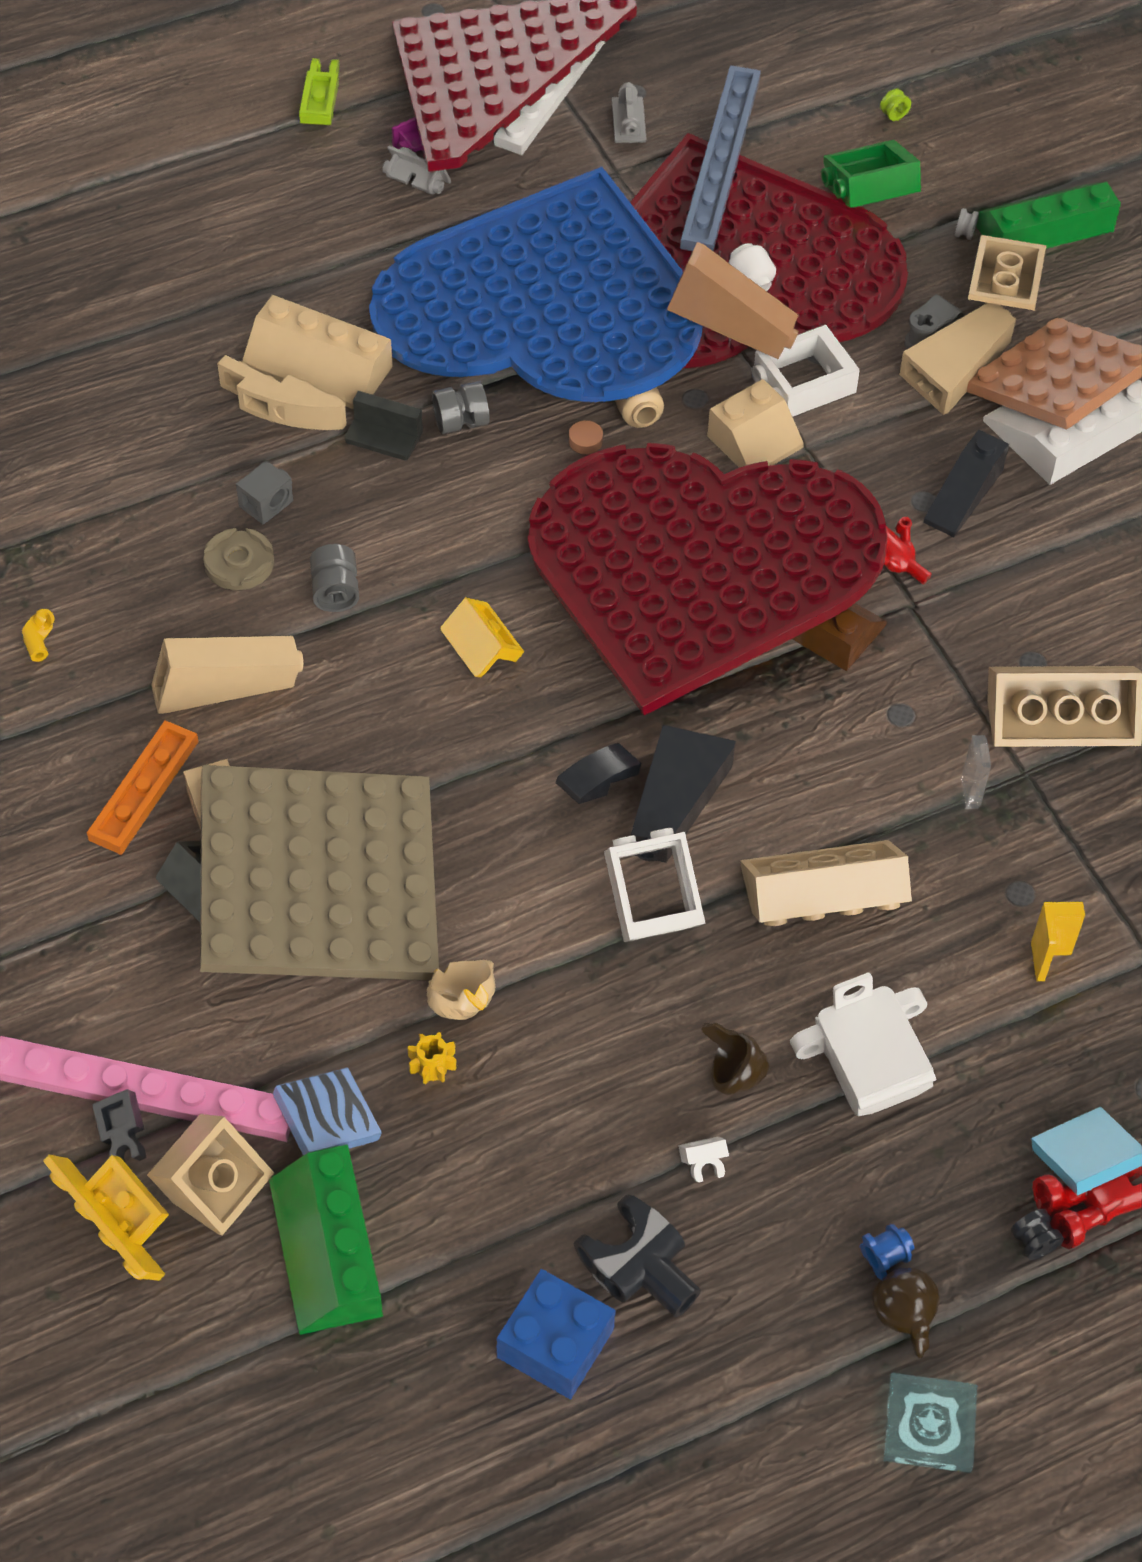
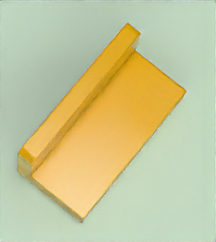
[441,597,524,678]
[1031,902,1085,981]

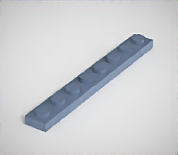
[680,66,761,251]

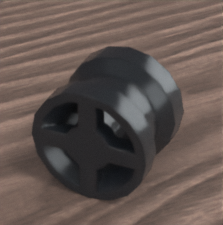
[1011,1209,1065,1260]

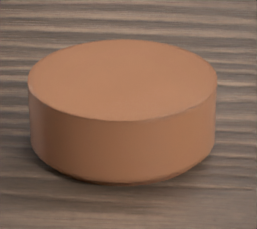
[569,421,603,454]

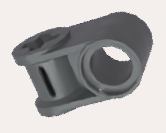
[904,295,965,349]

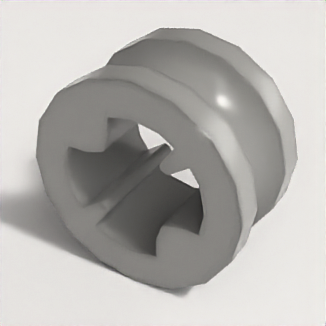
[955,208,979,240]

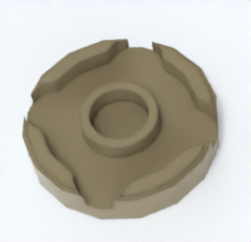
[203,528,275,591]

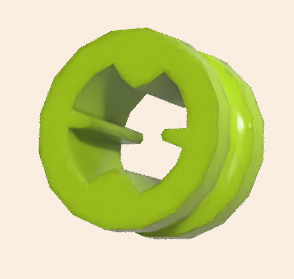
[880,89,912,121]

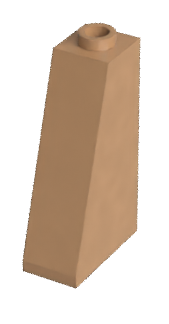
[667,242,799,359]

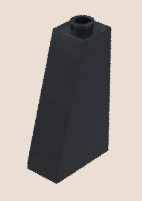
[631,725,736,863]

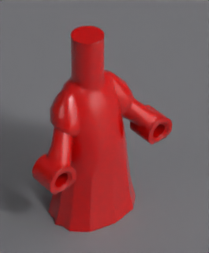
[884,517,932,585]

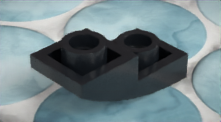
[556,743,642,804]

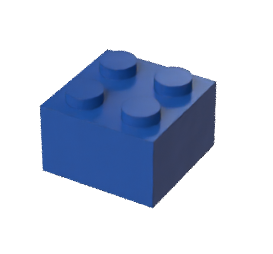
[497,1269,615,1400]

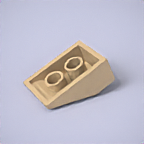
[968,235,1046,310]

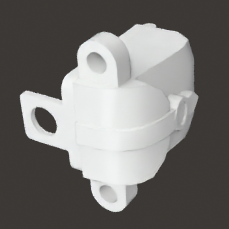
[790,973,936,1116]

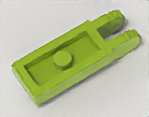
[299,58,339,125]

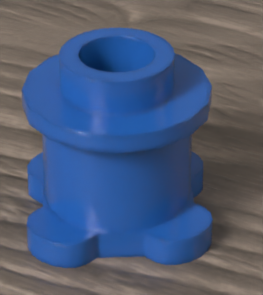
[860,1224,914,1280]

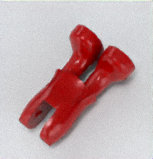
[1033,1166,1142,1250]

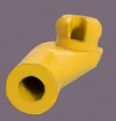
[21,609,55,662]

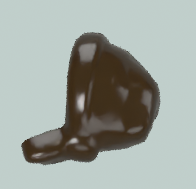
[701,1022,770,1095]
[873,1268,940,1358]

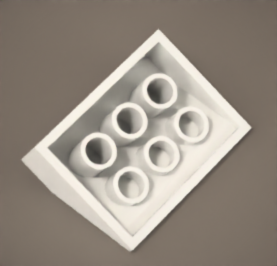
[983,379,1142,485]

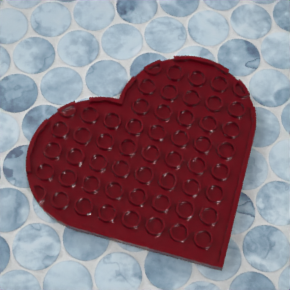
[630,133,908,368]
[528,443,888,716]

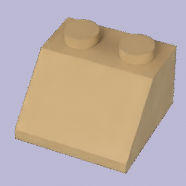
[707,379,804,468]
[147,1114,274,1235]

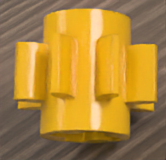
[408,1032,457,1084]

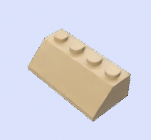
[242,295,393,409]
[988,666,1142,747]
[740,840,912,926]

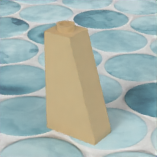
[899,303,1016,415]
[151,636,303,714]

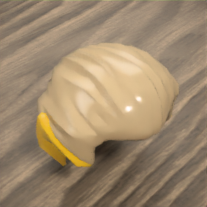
[427,960,496,1020]

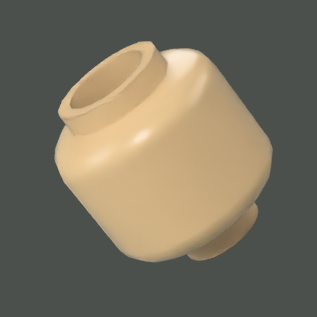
[615,387,664,428]

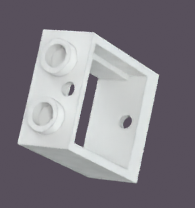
[752,325,860,417]
[604,828,705,942]

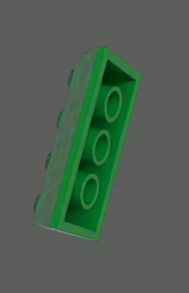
[971,182,1121,249]
[269,1144,383,1335]

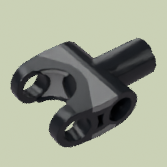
[574,1194,701,1318]

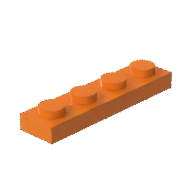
[87,720,199,855]

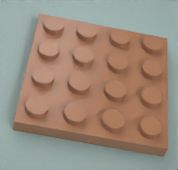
[967,318,1142,430]

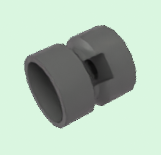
[432,381,490,434]
[310,544,359,612]

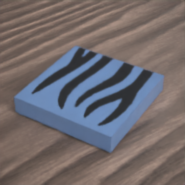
[273,1068,382,1155]

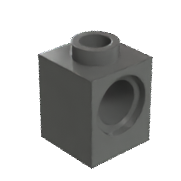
[236,460,293,525]

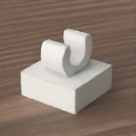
[678,1137,729,1182]

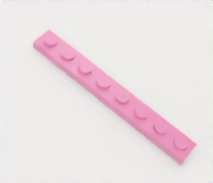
[0,1036,290,1142]

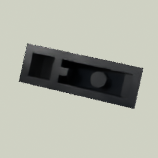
[923,429,1009,538]

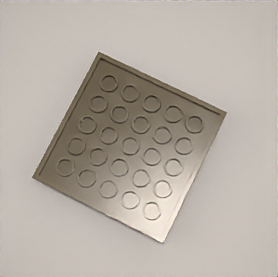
[200,765,439,980]

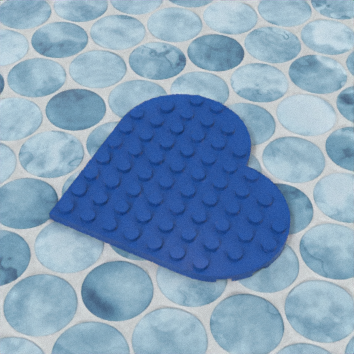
[369,167,703,402]

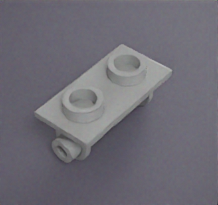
[612,83,646,143]
[382,146,451,195]

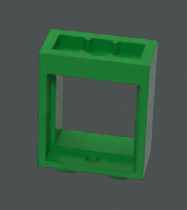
[821,140,921,208]

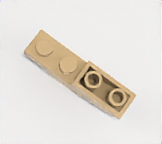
[217,355,347,430]

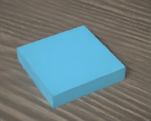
[1031,1107,1142,1196]

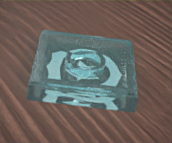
[884,1373,977,1473]

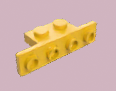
[43,1155,169,1281]

